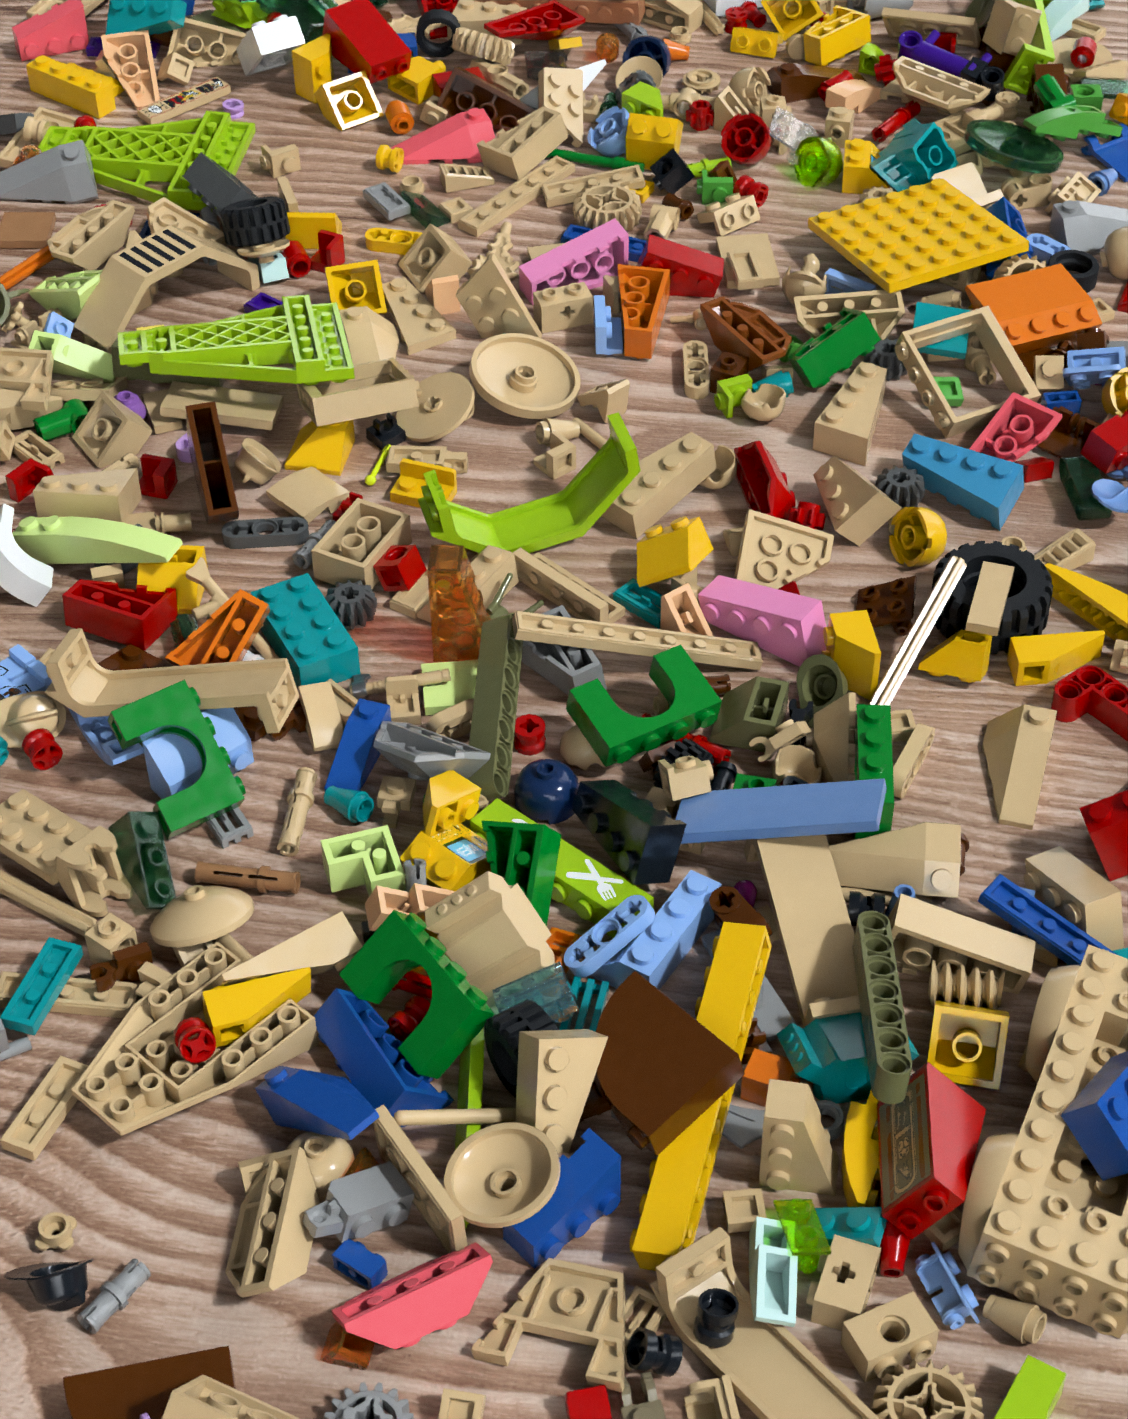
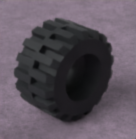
[219,197,290,247]
[484,1000,558,1098]

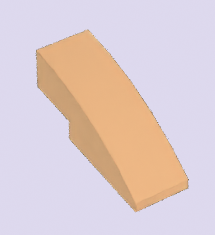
[825,79,882,114]
[365,883,455,931]

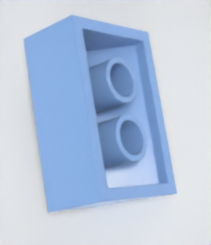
[142,708,254,799]

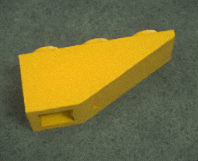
[1007,630,1105,686]
[202,967,311,1048]

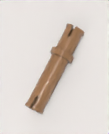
[195,861,301,894]

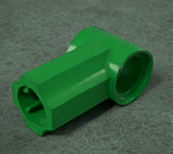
[1033,74,1077,110]
[33,399,89,441]

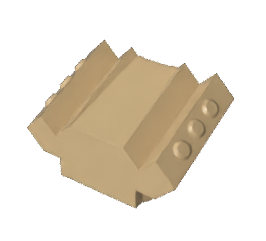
[425,871,556,1007]

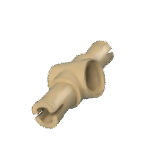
[661,87,716,119]
[964,331,997,385]

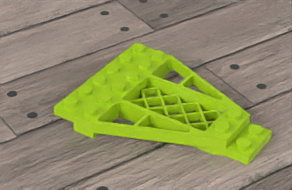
[35,111,256,212]
[117,294,355,386]

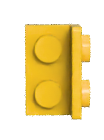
[730,27,784,58]
[390,458,457,508]

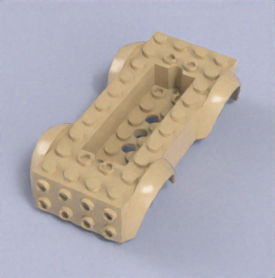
[958,944,1128,1339]

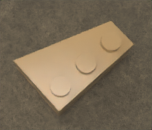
[1024,846,1124,951]
[515,1029,608,1154]

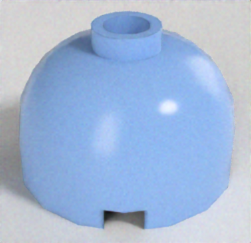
[587,106,629,157]

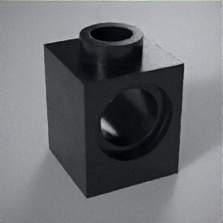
[649,148,695,194]

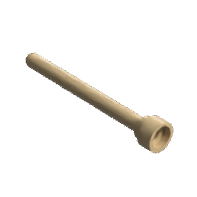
[393,1108,516,1126]

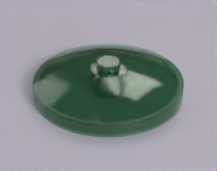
[964,119,1064,174]

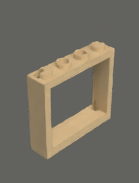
[894,306,1041,438]
[296,358,422,427]

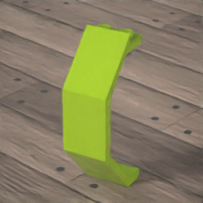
[418,412,641,553]

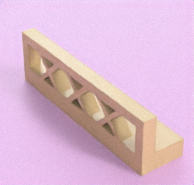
[514,548,625,623]

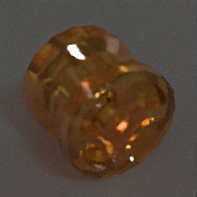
[596,33,619,63]

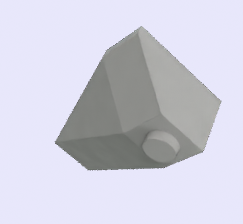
[1049,200,1128,255]

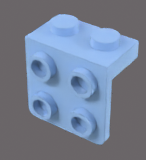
[1063,346,1126,389]

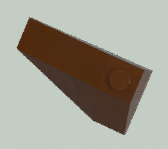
[767,63,867,103]
[437,66,536,132]

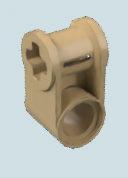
[1001,172,1053,211]

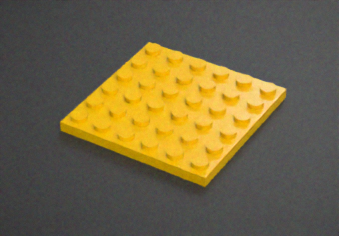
[808,179,1029,294]

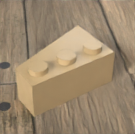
[447,0,527,44]
[641,0,703,34]
[477,106,568,181]
[813,456,902,546]
[33,468,142,523]
[759,1079,840,1196]

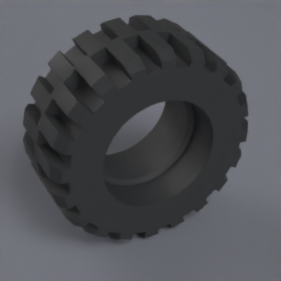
[931,541,1053,654]

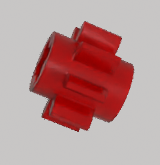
[874,54,898,86]
[686,100,714,131]
[788,501,826,530]

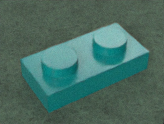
[802,1207,887,1249]

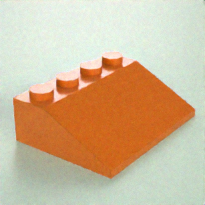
[965,264,1102,355]

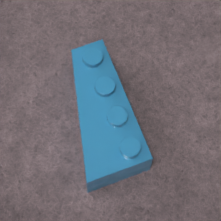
[902,433,1024,531]

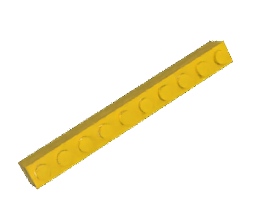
[629,922,772,1271]

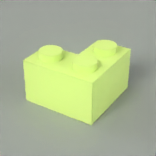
[321,825,406,896]

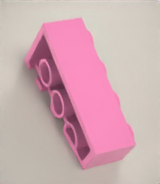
[519,218,629,305]
[698,575,826,667]

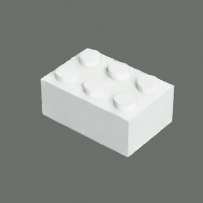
[236,15,306,76]

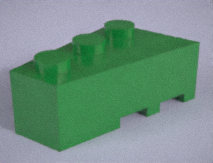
[788,307,881,388]
[482,821,561,926]

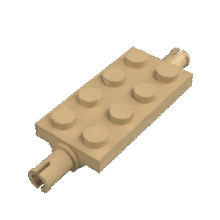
[889,103,1003,156]

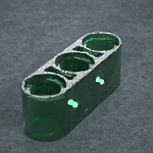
[1059,455,1112,521]

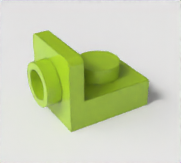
[714,374,753,419]

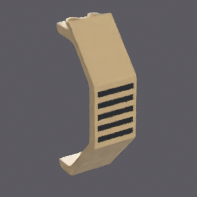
[73,225,260,354]

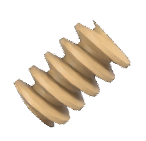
[927,960,1005,1010]

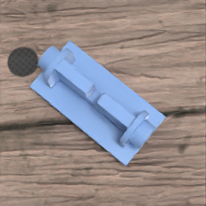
[915,1242,980,1329]

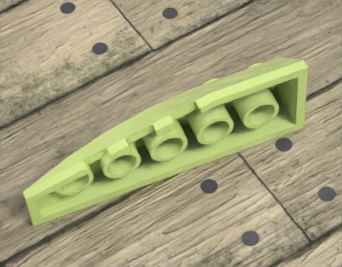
[12,515,183,564]

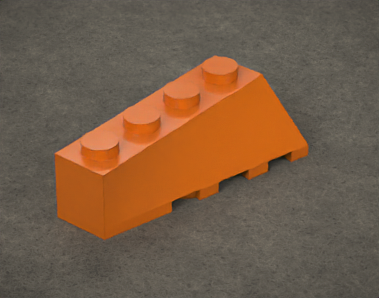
[617,264,670,359]

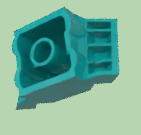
[870,118,959,192]
[777,1012,920,1104]

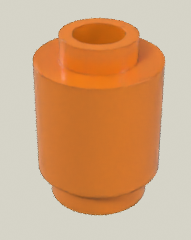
[385,100,414,134]

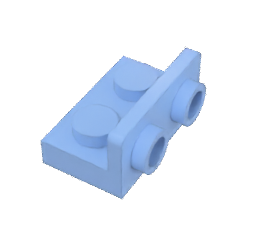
[594,295,623,355]

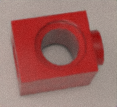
[373,545,427,591]

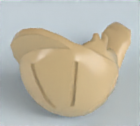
[782,253,827,305]

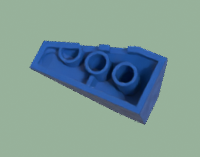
[255,1066,380,1140]

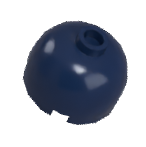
[622,36,671,77]
[514,759,579,824]

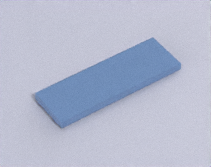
[675,778,887,844]

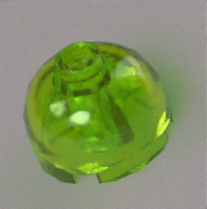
[794,136,843,188]

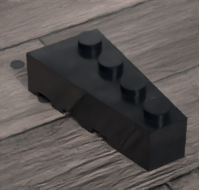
[572,780,686,885]

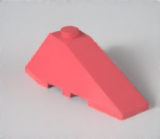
[969,392,1063,462]

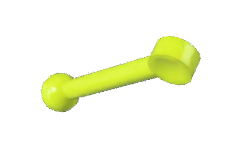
[365,444,391,486]

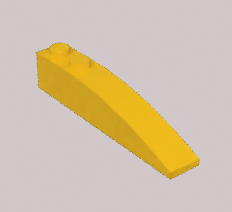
[1044,563,1128,641]

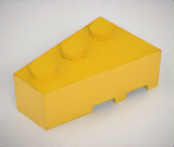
[803,5,871,67]

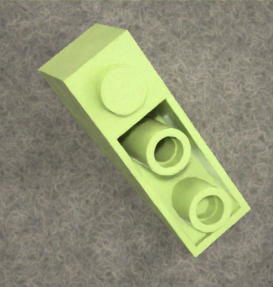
[28,330,116,383]

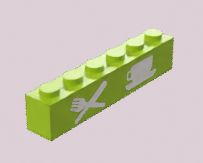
[470,798,654,937]

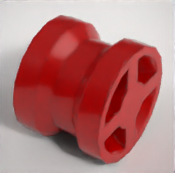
[725,7,748,34]
[514,714,546,756]
[22,728,63,770]
[173,1017,216,1063]

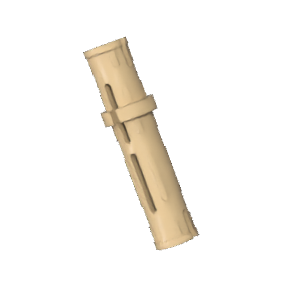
[277,767,318,857]

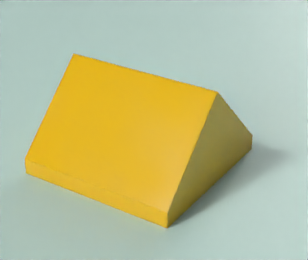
[285,212,342,249]

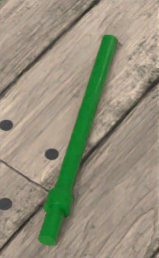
[547,149,645,173]

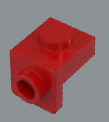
[5,458,53,503]

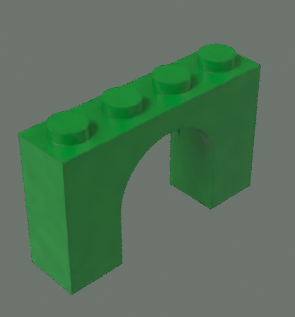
[566,645,722,767]
[108,680,246,840]
[853,704,894,840]
[339,910,495,1079]

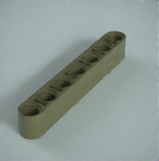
[468,613,523,802]
[852,911,912,1104]

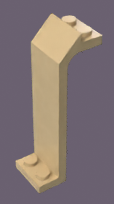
[982,0,1042,56]
[44,628,299,734]
[744,835,861,1027]
[650,1227,880,1419]

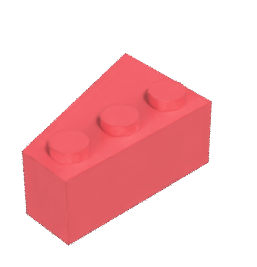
[12,0,89,61]

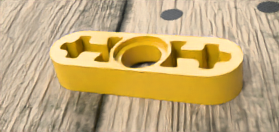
[365,228,422,255]

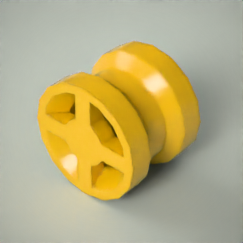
[375,144,404,173]

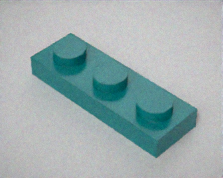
[0,937,84,1036]

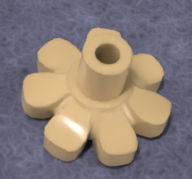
[1,301,30,333]

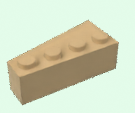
[813,361,887,466]

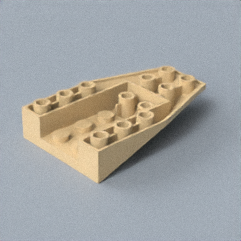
[71,941,319,1136]

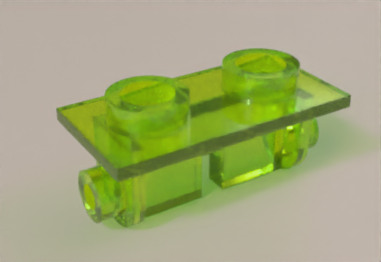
[773,1199,831,1274]

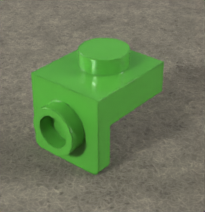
[697,170,733,204]

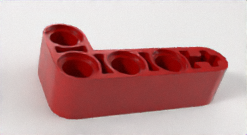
[1051,665,1128,741]

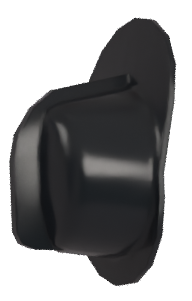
[4,1258,94,1311]

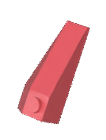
[391,108,495,165]

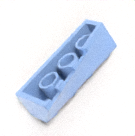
[590,870,721,990]

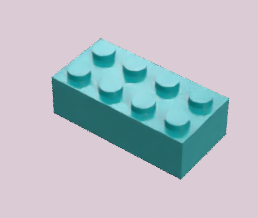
[251,573,360,688]

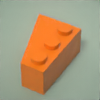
[165,589,270,666]

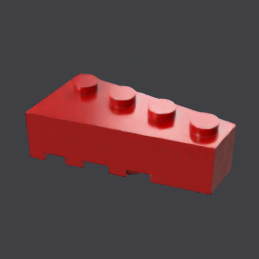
[1080,410,1128,474]

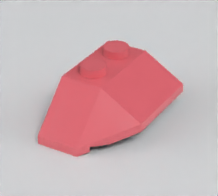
[331,1242,493,1350]

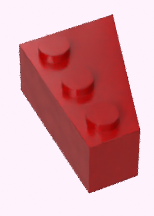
[62,579,178,651]

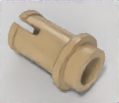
[155,512,192,534]

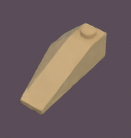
[982,704,1057,830]
[829,822,961,898]

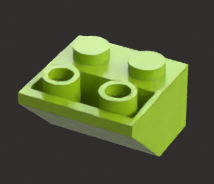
[622,81,663,117]

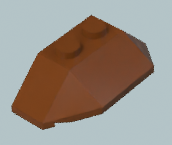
[700,296,792,372]

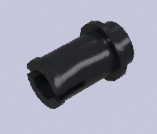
[710,761,737,791]

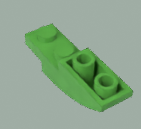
[1023,105,1123,141]

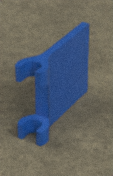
[1081,123,1128,183]

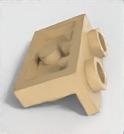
[1045,171,1102,214]

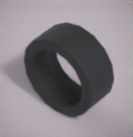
[416,9,460,57]
[1048,250,1099,293]

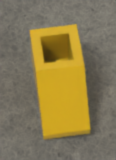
[918,630,992,683]
[423,770,482,837]

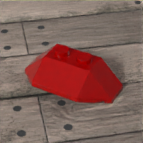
[734,441,796,521]

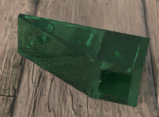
[108,811,176,909]

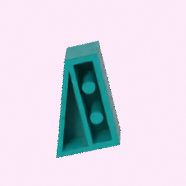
[105,0,187,35]

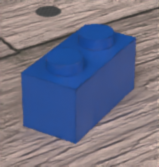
[1041,390,1082,415]
[332,1238,388,1290]

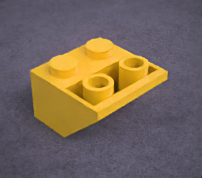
[137,545,208,614]

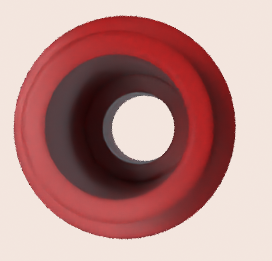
[1070,37,1097,69]
[280,240,311,277]

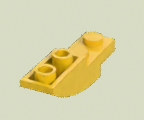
[841,1091,880,1207]

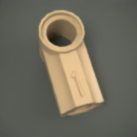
[644,204,680,240]

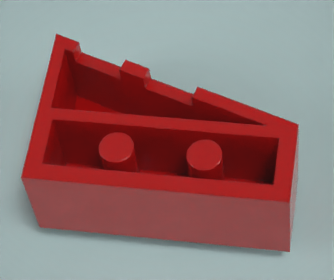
[636,234,724,298]

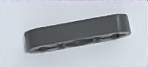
[222,517,309,549]

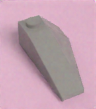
[0,140,99,204]

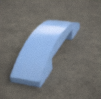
[68,708,144,766]

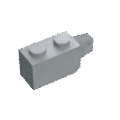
[303,1161,415,1243]

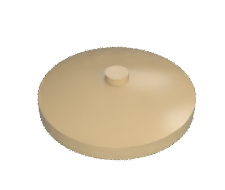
[469,333,581,419]

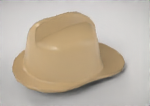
[234,438,281,485]
[0,691,66,748]

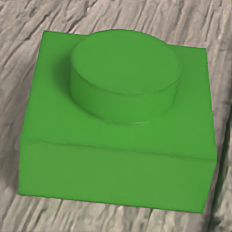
[933,377,964,406]

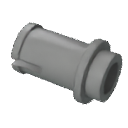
[403,858,427,892]

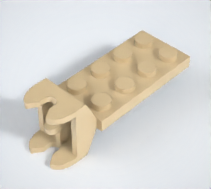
[0,789,133,917]

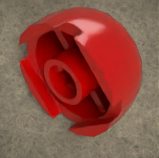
[721,113,772,165]

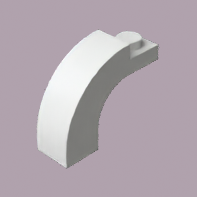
[0,503,53,607]

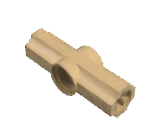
[468,57,529,100]

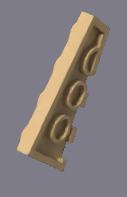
[382,277,456,355]
[50,376,128,404]

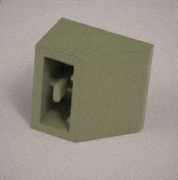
[710,676,789,752]

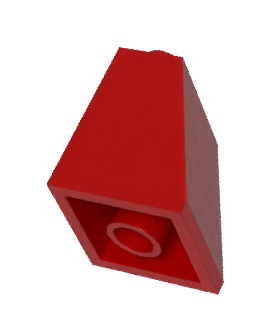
[1079,790,1128,881]

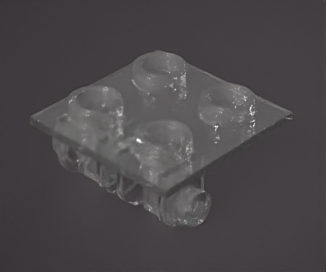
[767,106,819,165]

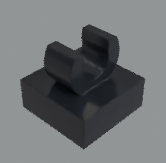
[366,413,406,450]

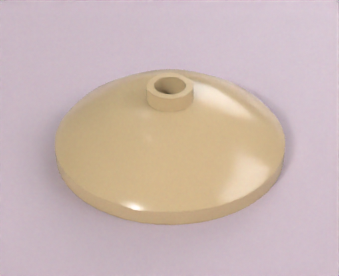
[150,885,254,947]
[444,1122,561,1228]

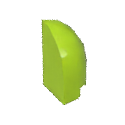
[858,42,884,76]

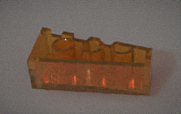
[427,545,491,663]

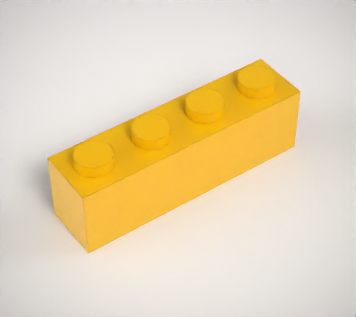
[26,55,116,119]

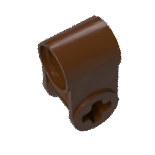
[709,886,772,937]

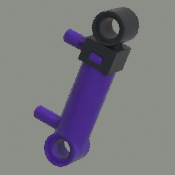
[898,30,1005,101]

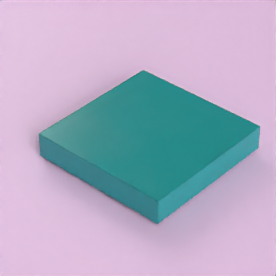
[912,302,972,360]

